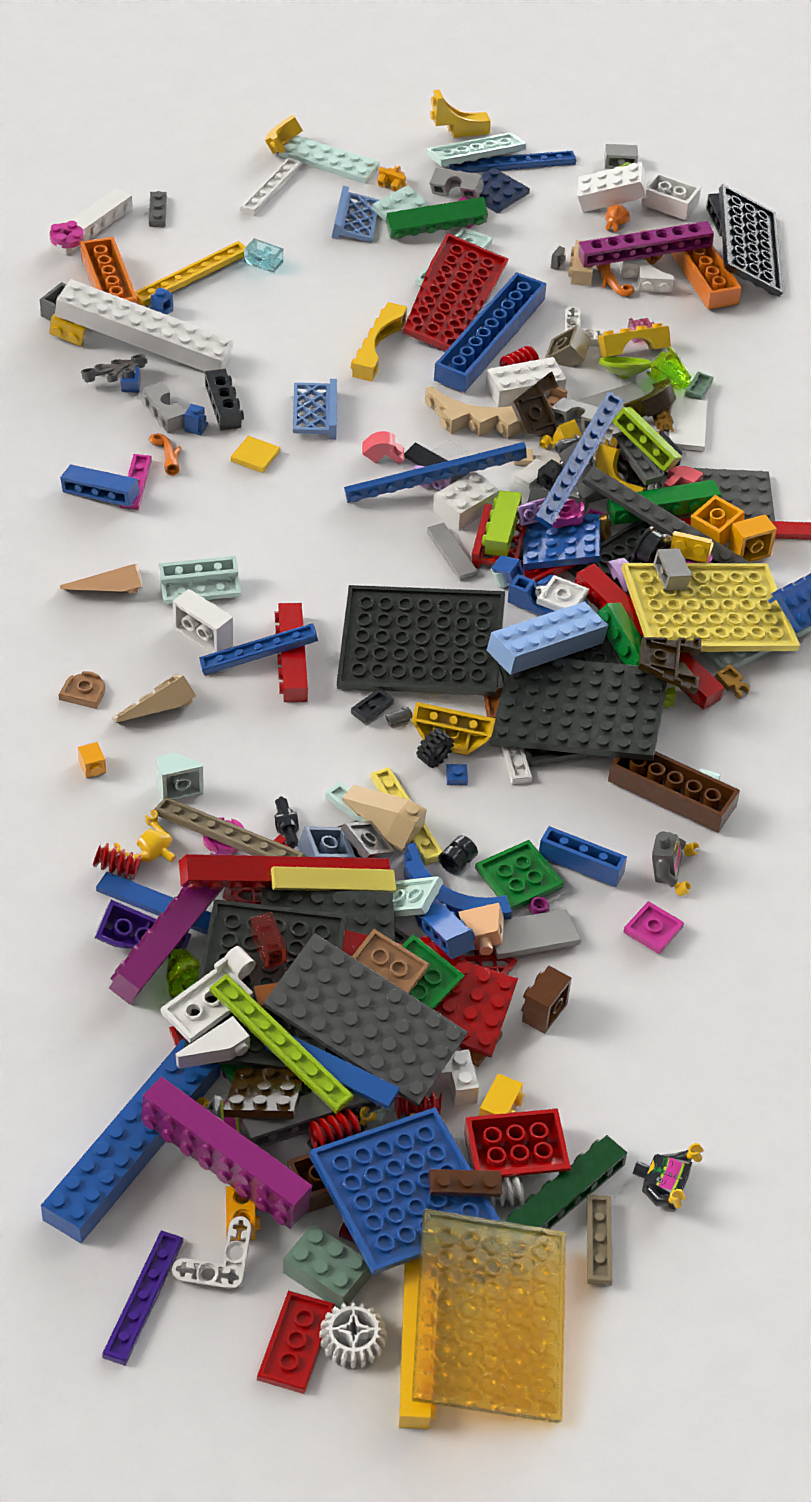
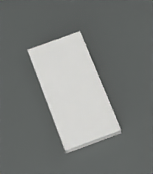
[669,397,707,452]

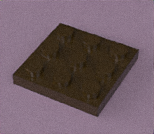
[223,1067,305,1119]

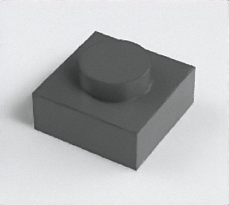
[551,246,566,270]

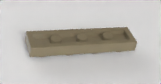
[586,1195,613,1286]

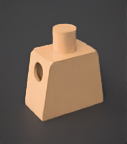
[459,903,504,955]

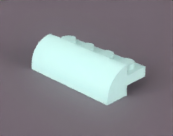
[159,556,241,604]

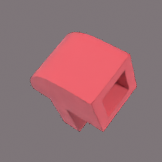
[362,431,404,464]
[663,466,703,488]

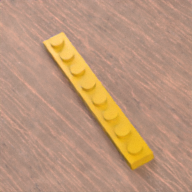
[135,241,249,306]

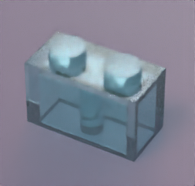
[244,238,283,273]

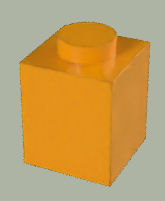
[78,742,106,778]

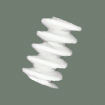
[487,1176,524,1207]

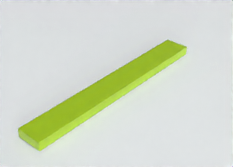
[209,974,354,1114]

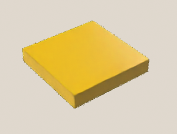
[231,435,280,473]

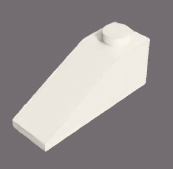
[176,1016,250,1069]

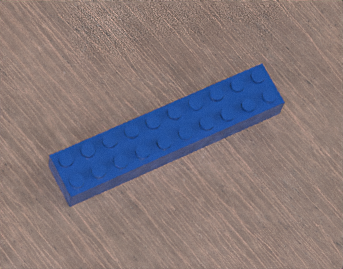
[434,272,547,393]
[41,1039,221,1244]

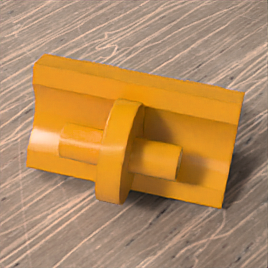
[377,165,408,192]

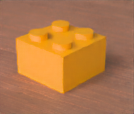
[691,495,744,546]
[728,514,777,562]

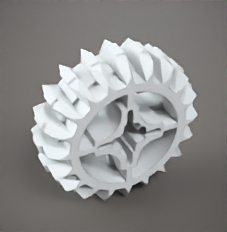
[319,1301,387,1369]

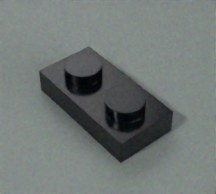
[351,688,394,724]

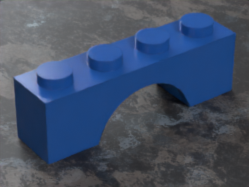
[507,574,588,616]

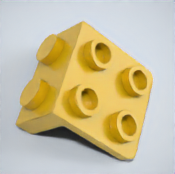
[49,313,87,347]
[670,531,714,563]

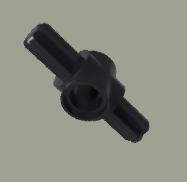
[275,796,299,849]

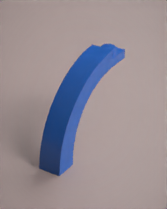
[404,843,512,920]

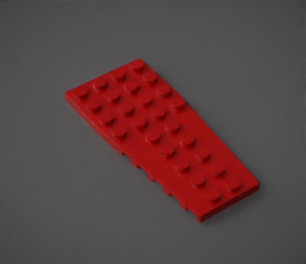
[403,233,509,351]
[342,930,518,1058]

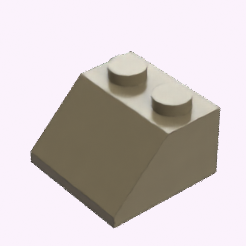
[545,324,591,367]

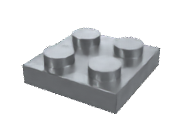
[341,821,395,858]

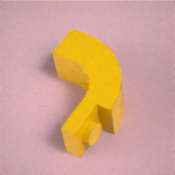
[265,115,303,154]
[596,444,647,492]

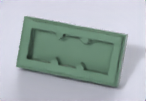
[684,371,714,400]

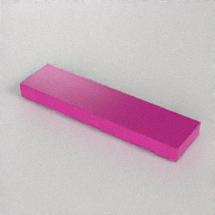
[120,454,152,510]

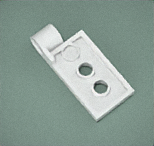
[161,946,256,1043]

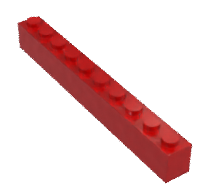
[575,563,725,710]
[179,854,390,890]

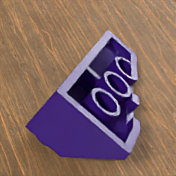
[95,899,192,955]

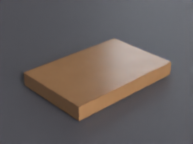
[352,929,430,994]

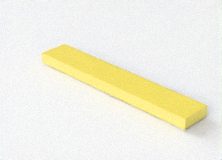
[370,767,442,866]
[271,866,396,893]

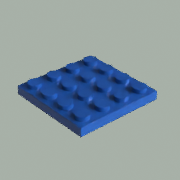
[523,514,600,570]

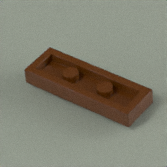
[428,1169,503,1197]

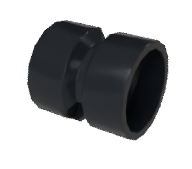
[438,835,478,875]

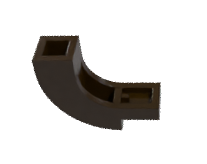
[623,378,676,417]

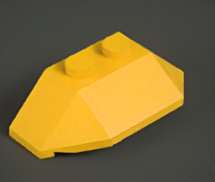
[411,702,496,756]

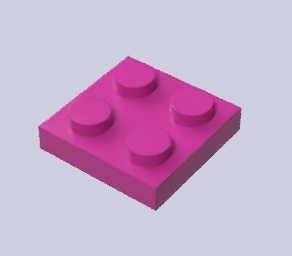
[623,901,684,954]

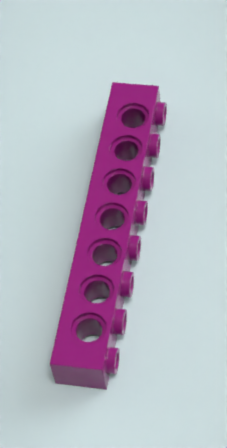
[578,221,714,268]

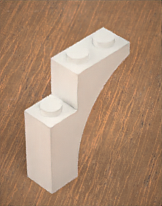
[621,258,674,293]

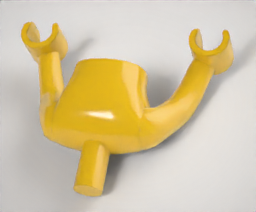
[109,809,176,863]

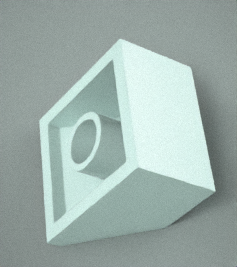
[156,753,204,800]

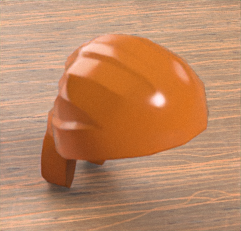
[605,204,630,232]

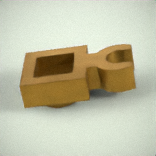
[652,408,674,432]
[600,513,612,543]
[715,664,750,699]

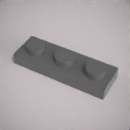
[149,191,167,227]

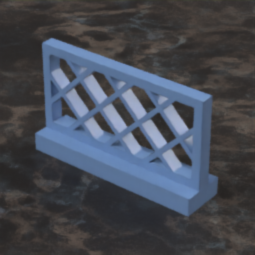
[331,186,379,243]
[293,379,337,439]

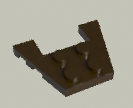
[511,372,564,437]
[638,637,702,694]

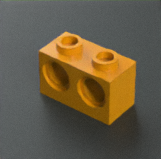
[226,1186,260,1241]

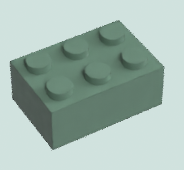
[283,1224,371,1309]

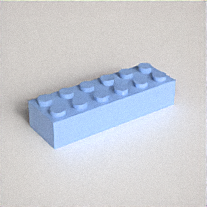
[487,602,608,675]

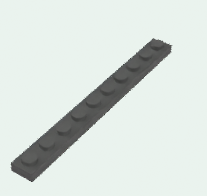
[582,466,750,563]

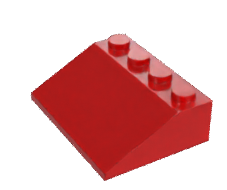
[464,1108,571,1177]

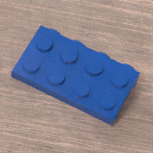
[768,573,811,633]

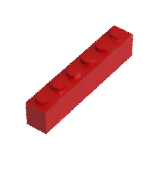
[274,603,308,702]

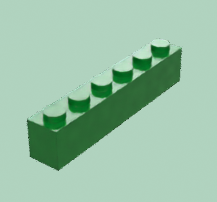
[386,197,488,239]
[607,480,722,525]

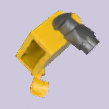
[539,419,582,454]

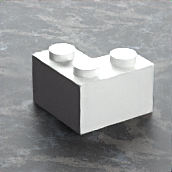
[430,1050,479,1106]

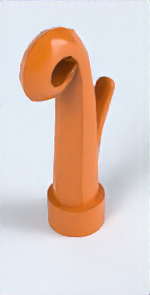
[596,263,635,296]
[149,433,181,476]

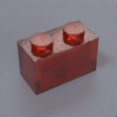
[250,911,287,968]

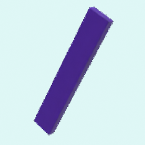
[102,1230,184,1366]

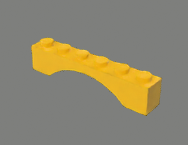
[350,302,407,382]

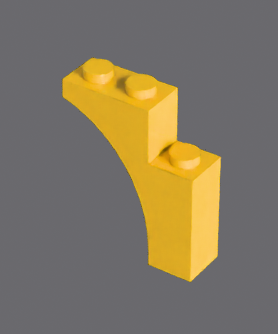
[430,89,491,138]

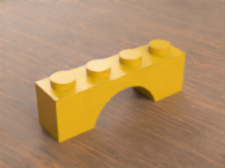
[598,323,671,357]

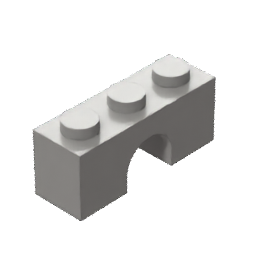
[429,168,484,199]
[141,382,186,433]
[551,397,599,432]

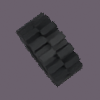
[416,728,454,768]

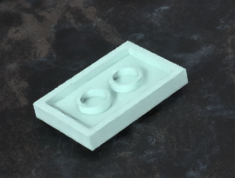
[372,185,430,221]
[393,876,443,917]

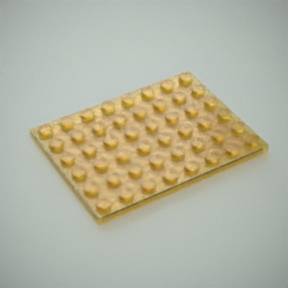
[412,1209,566,1423]

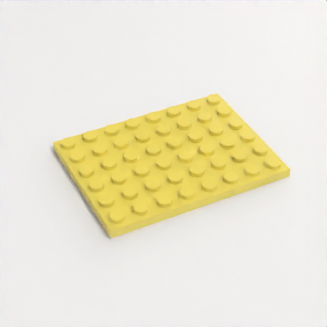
[621,563,800,652]

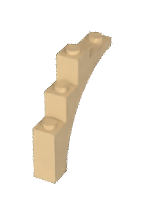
[425,386,523,439]

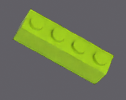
[612,407,682,472]
[482,490,522,557]

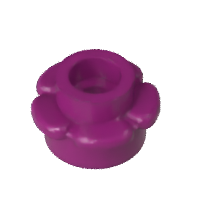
[528,897,549,915]

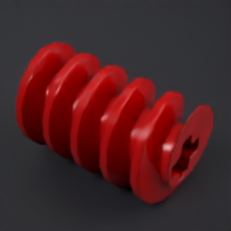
[499,345,539,367]
[93,843,141,880]
[394,1092,442,1119]
[308,1109,361,1148]

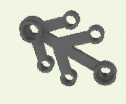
[81,354,148,383]

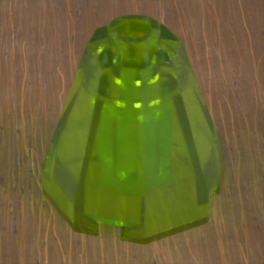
[646,347,691,390]
[166,948,202,999]

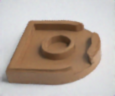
[58,671,105,709]

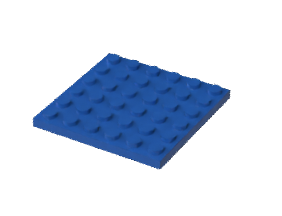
[309,1107,502,1275]

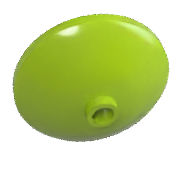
[599,356,652,379]

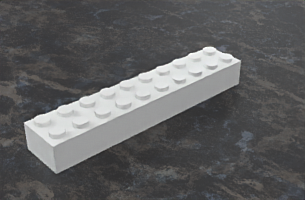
[55,279,234,372]

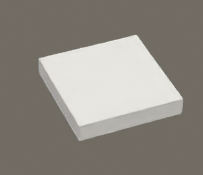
[537,575,589,611]

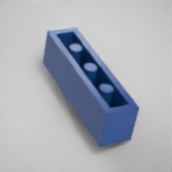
[60,464,140,507]
[539,826,627,887]
[415,898,475,959]

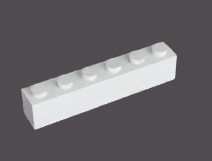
[51,188,133,255]

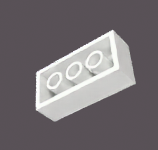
[578,162,647,212]
[486,357,566,407]

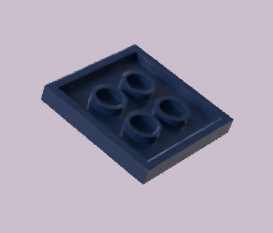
[479,168,530,214]

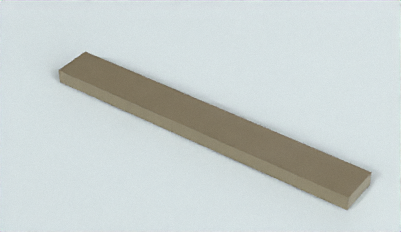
[154,797,306,857]

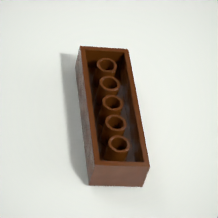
[608,751,740,833]

